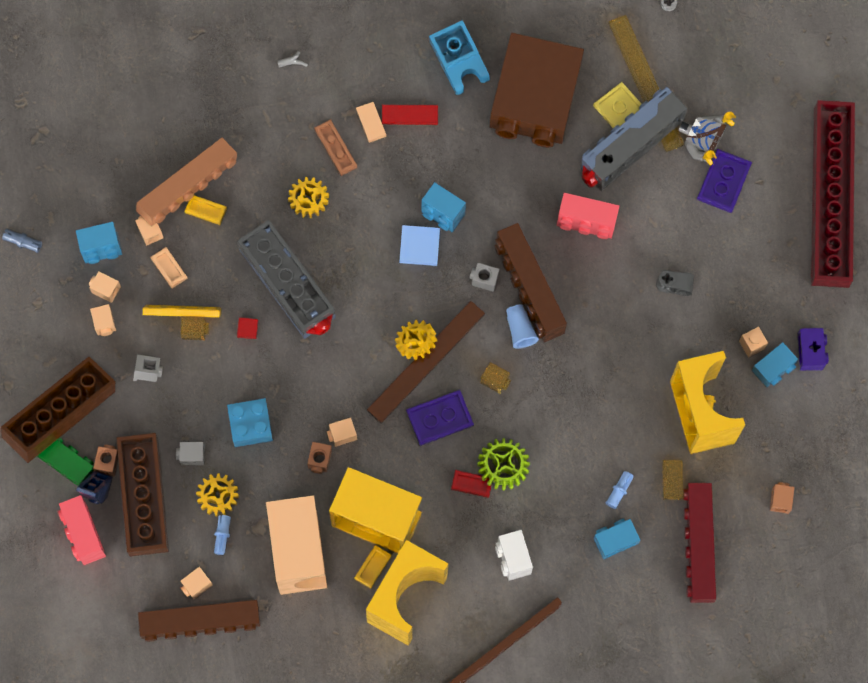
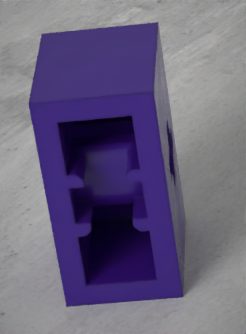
[797,328,829,371]

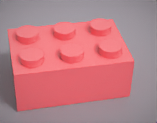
[557,193,619,239]
[58,495,106,565]

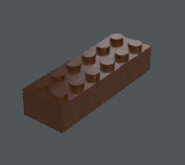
[494,223,567,343]
[1,357,116,463]
[117,433,169,557]

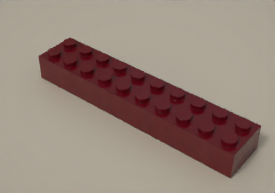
[811,100,855,288]

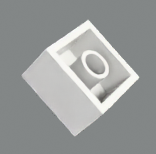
[495,530,533,581]

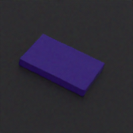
[697,149,752,213]
[406,390,474,446]

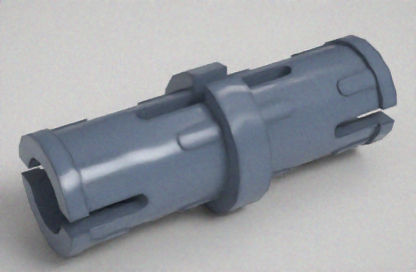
[2,229,42,253]

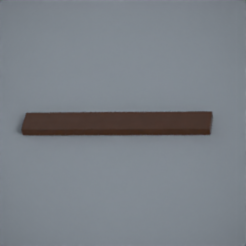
[367,301,485,423]
[449,597,562,683]

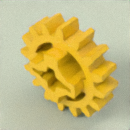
[288,177,329,218]
[395,320,437,360]
[196,473,239,517]

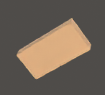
[356,102,386,143]
[150,247,188,289]

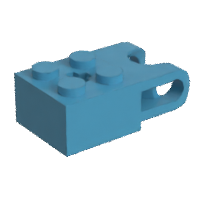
[429,20,490,95]

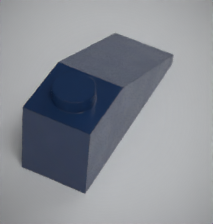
[76,471,113,504]

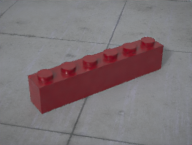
[683,483,716,603]

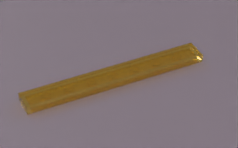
[608,15,684,152]

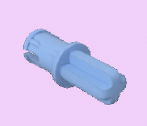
[605,471,634,509]
[214,515,231,555]

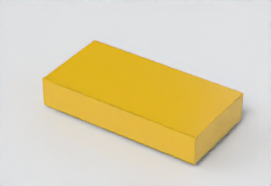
[185,195,227,225]
[354,545,392,589]

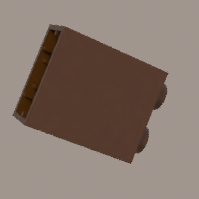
[490,33,584,148]

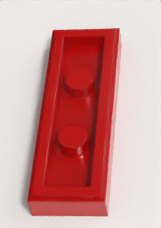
[382,105,438,125]

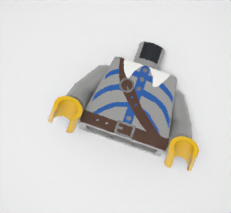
[678,112,736,165]

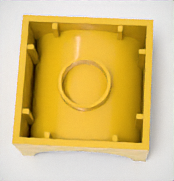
[670,351,745,454]
[329,467,422,554]
[366,540,448,646]

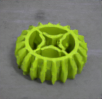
[477,438,530,491]

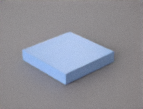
[399,225,440,266]

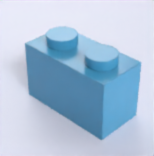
[752,342,798,388]
[593,519,640,560]

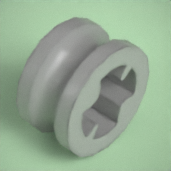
[660,0,677,11]

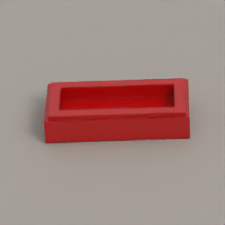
[451,470,492,498]

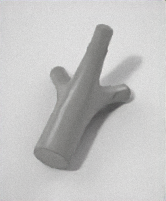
[277,51,308,68]

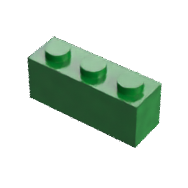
[37,438,94,486]

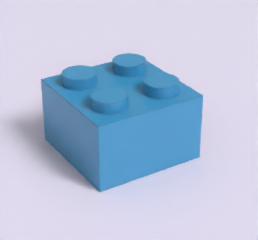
[421,182,466,233]
[76,222,122,264]
[227,398,273,447]

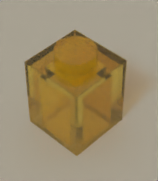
[180,316,209,340]
[480,362,511,394]

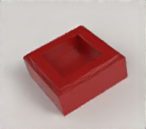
[237,318,258,339]

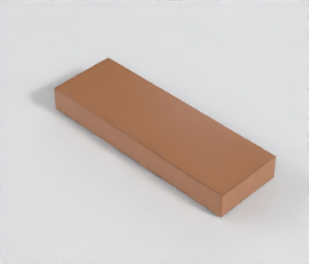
[314,119,357,176]

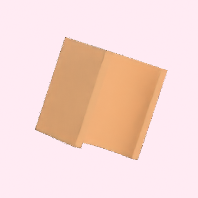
[266,495,327,595]

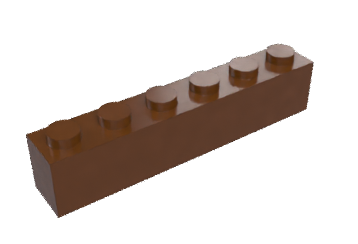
[138,600,260,642]

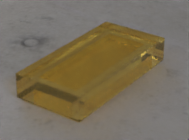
[662,460,683,500]

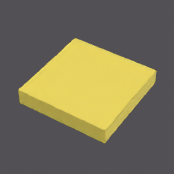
[593,82,641,128]

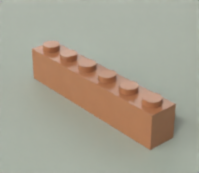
[136,138,237,227]

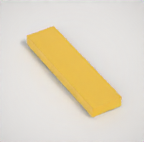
[143,305,221,317]

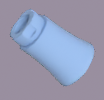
[506,304,539,349]

